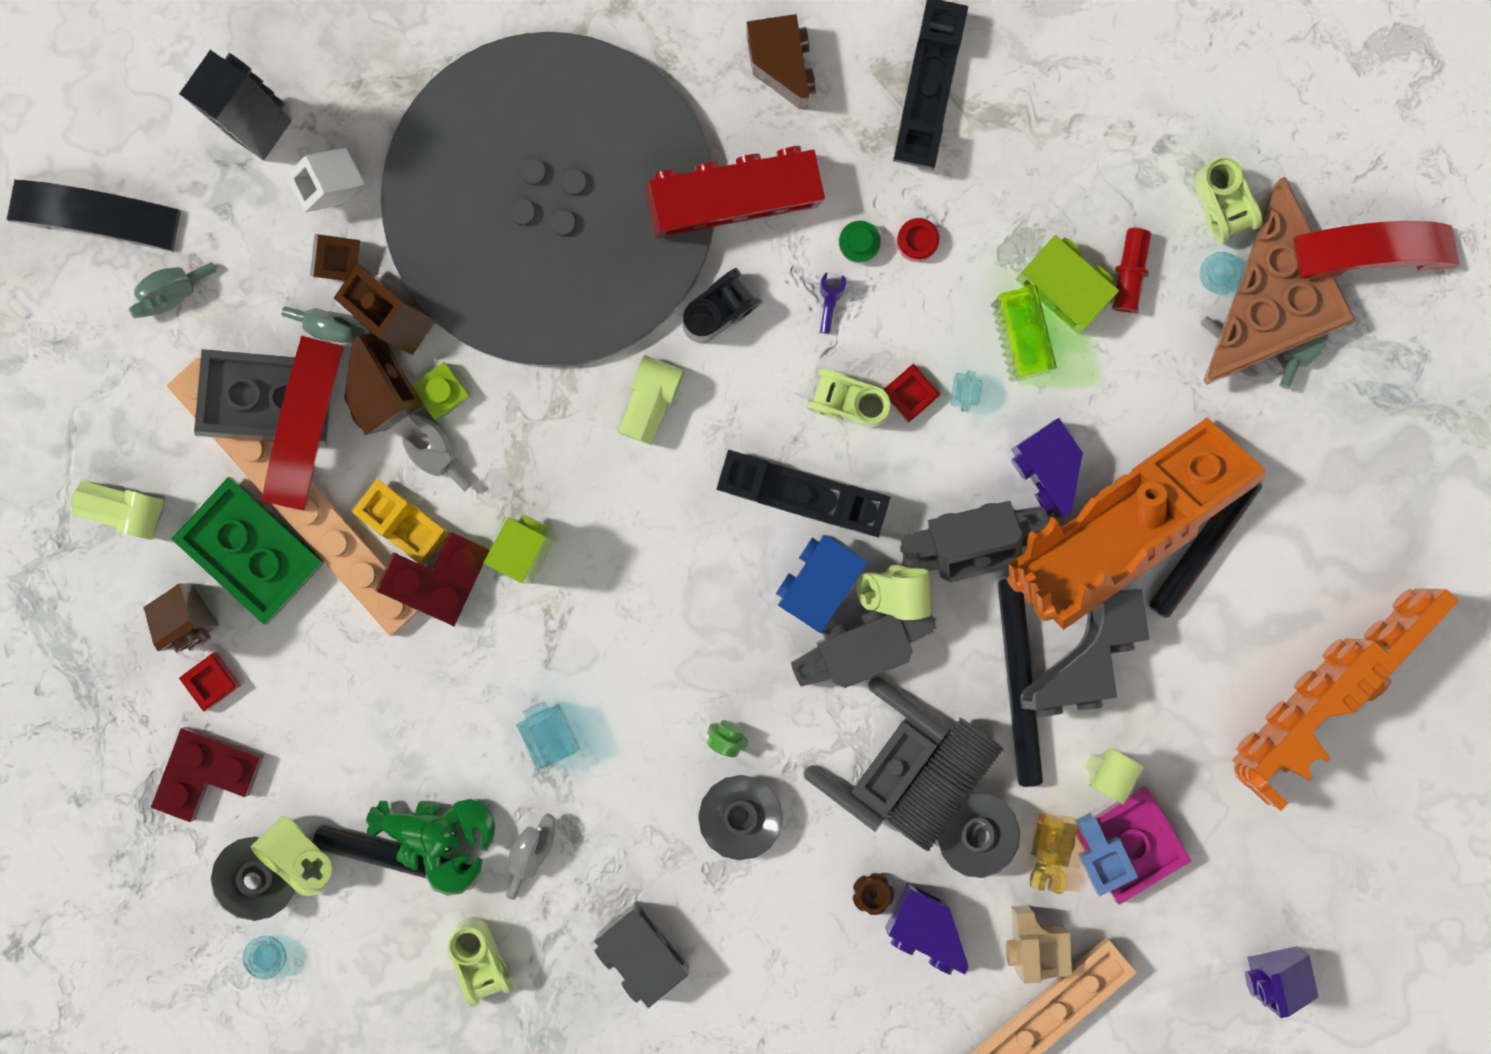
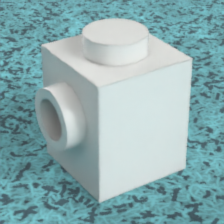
[286,147,365,213]

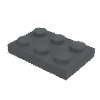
[194,349,330,446]

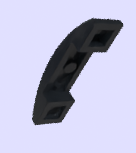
[893,0,969,170]
[6,179,181,252]
[716,449,891,538]

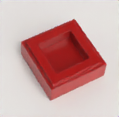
[883,363,941,423]
[179,652,241,712]

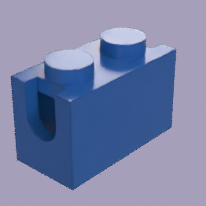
[775,534,868,634]

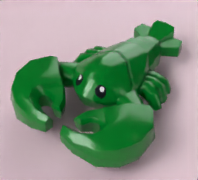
[366,799,496,896]

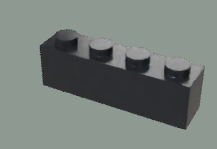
[179,49,292,161]

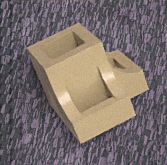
[1006,906,1072,984]

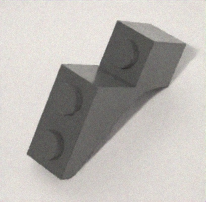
[1020,589,1149,717]

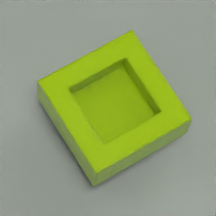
[412,362,471,422]

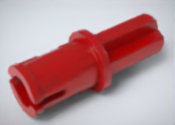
[1112,227,1152,313]

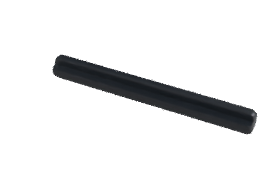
[997,578,1043,787]

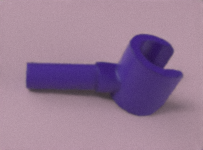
[819,272,846,334]

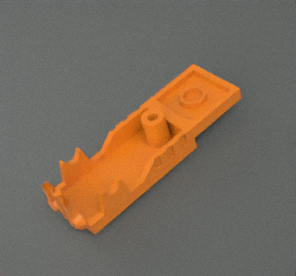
[1007,417,1266,630]
[1232,588,1459,811]

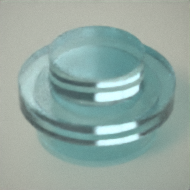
[1199,252,1243,294]
[951,370,982,413]
[243,936,287,980]

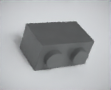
[594,901,689,1008]

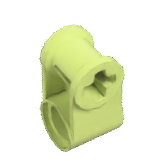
[1194,157,1262,244]
[806,368,890,428]
[856,564,932,620]
[251,815,332,897]
[448,917,513,1007]

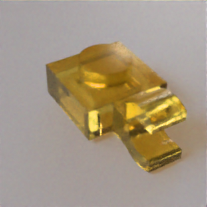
[1029,813,1078,894]

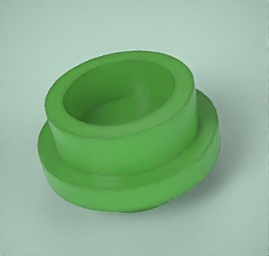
[707,720,749,758]

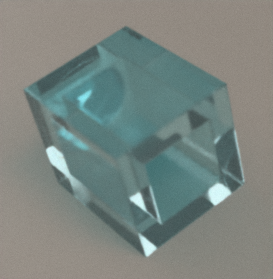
[516,701,580,771]

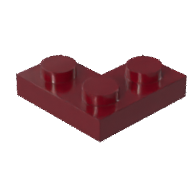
[375,532,490,627]
[151,727,264,822]

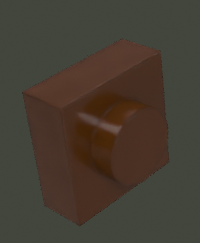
[310,234,360,281]

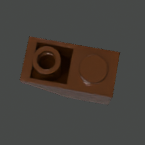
[746,14,816,109]
[143,583,219,653]

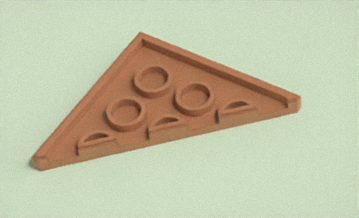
[1203,177,1356,385]

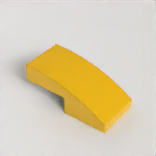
[351,479,449,566]

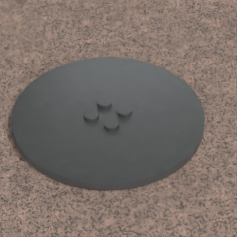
[381,32,714,367]

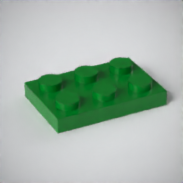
[171,477,324,625]

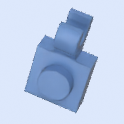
[1075,813,1138,896]

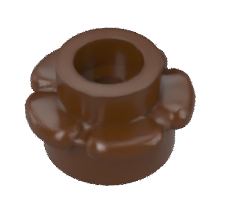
[853,873,894,915]

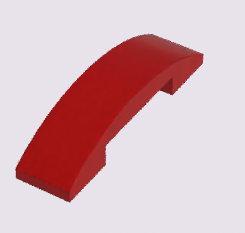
[1293,221,1460,279]
[261,336,344,511]

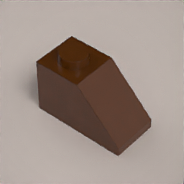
[334,264,436,355]
[344,334,424,435]

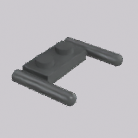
[803,677,950,832]

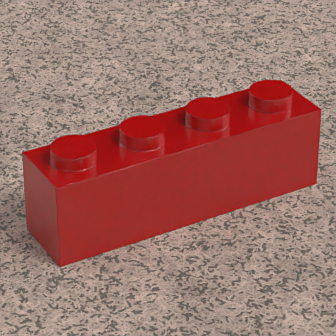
[645,146,825,239]

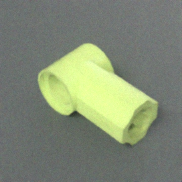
[618,355,684,446]
[71,480,165,540]
[1085,748,1144,805]

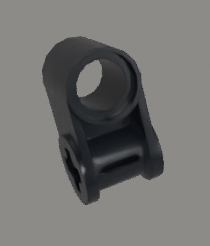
[683,268,763,343]

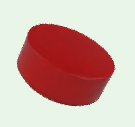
[896,218,940,262]

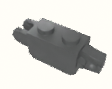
[900,500,1049,582]
[791,611,936,688]

